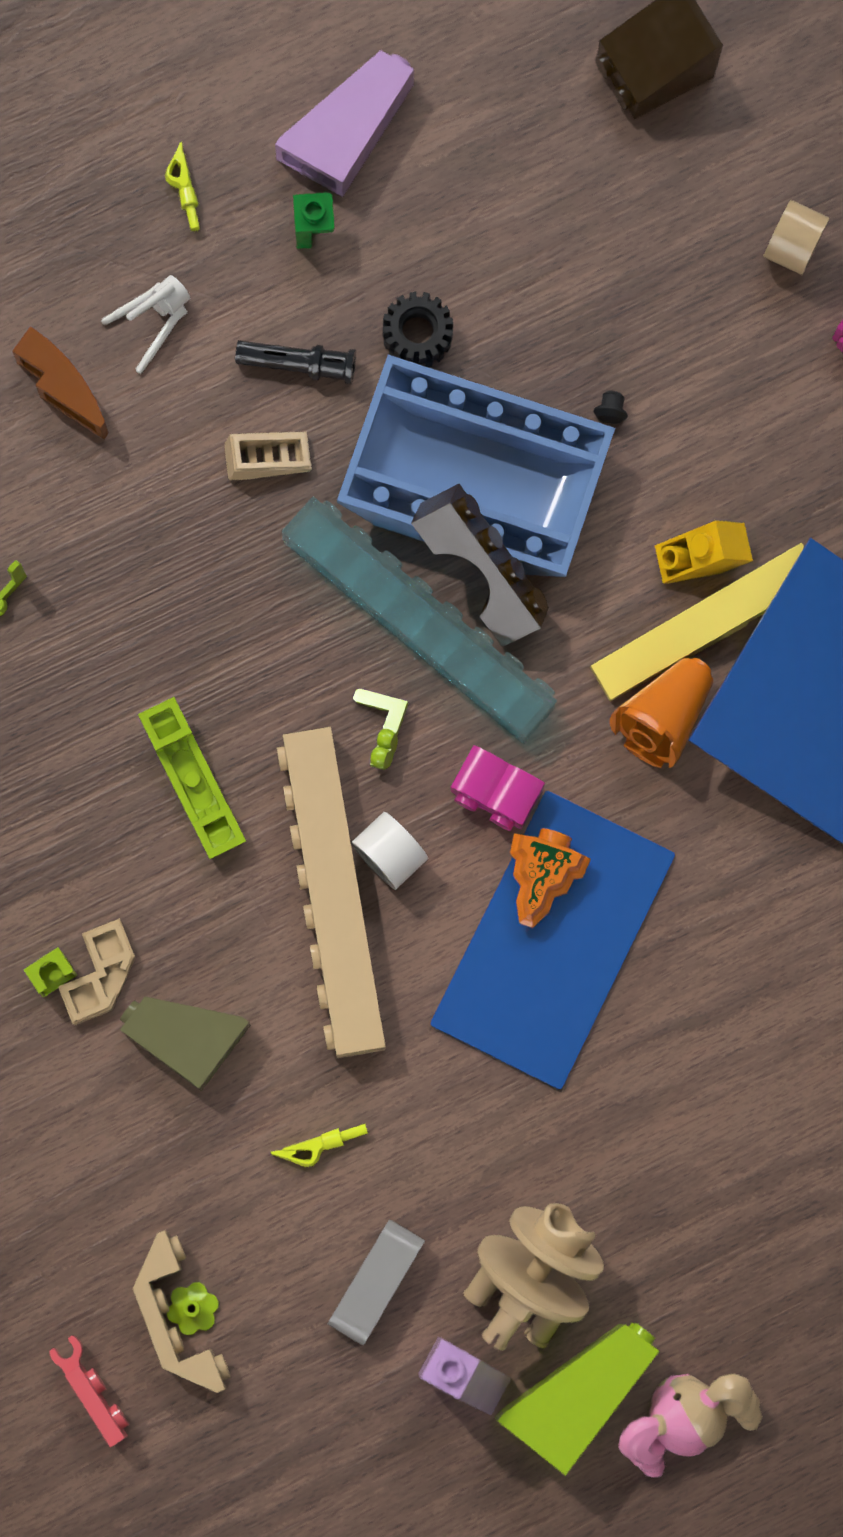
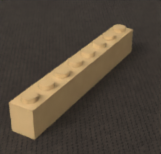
[277,727,385,1058]

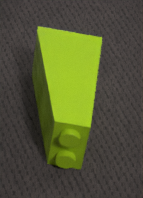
[494,1323,659,1476]

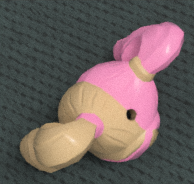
[619,1374,762,1478]

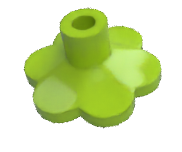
[167,1282,219,1335]

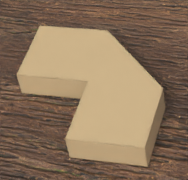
[58,919,136,1026]

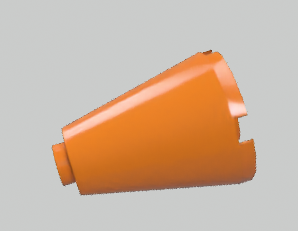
[609,658,713,768]

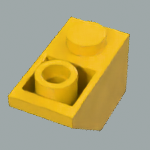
[655,520,753,584]

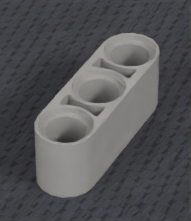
[328,1219,425,1346]

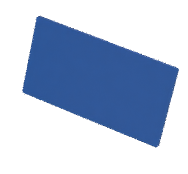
[430,791,675,1089]

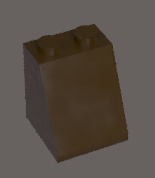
[595,0,723,119]

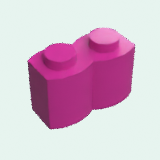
[451,745,545,831]

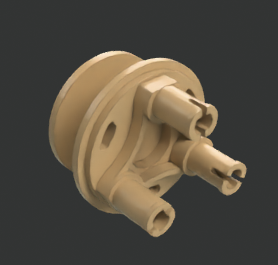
[464,1203,604,1350]

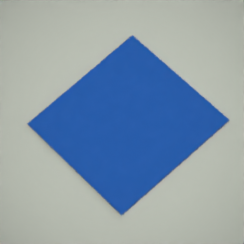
[688,538,843,844]

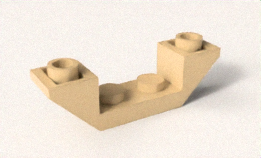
[133,1230,231,1392]

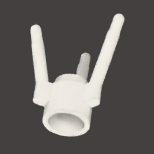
[101,275,190,374]

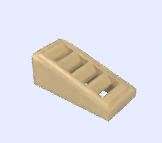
[224,432,311,480]

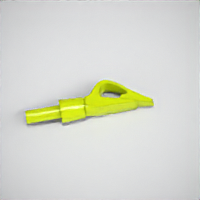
[165,142,200,231]
[270,1124,368,1167]

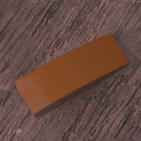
[12,326,109,439]

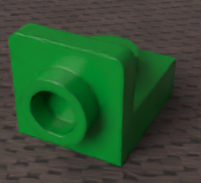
[293,192,335,249]

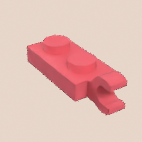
[49,1335,129,1448]

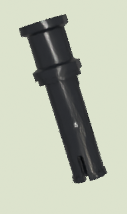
[235,340,356,385]

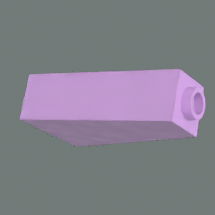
[275,50,414,197]
[418,1337,511,1415]

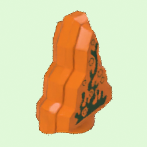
[510,828,591,928]

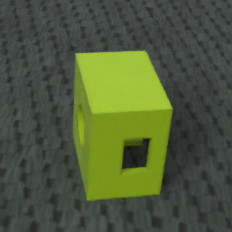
[23,947,78,998]

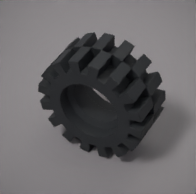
[383,292,453,367]

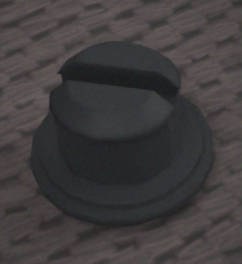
[593,391,628,424]

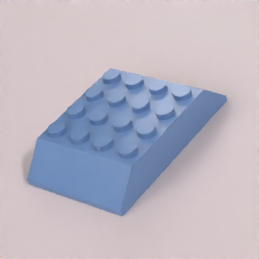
[337,355,615,577]

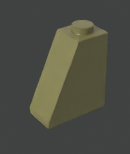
[120,997,251,1091]

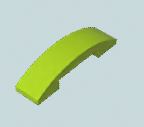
[138,697,246,859]

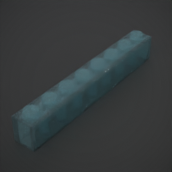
[282,496,557,744]

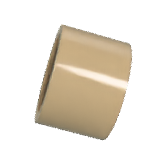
[763,200,830,275]

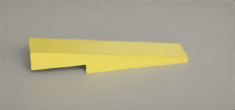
[590,543,804,701]

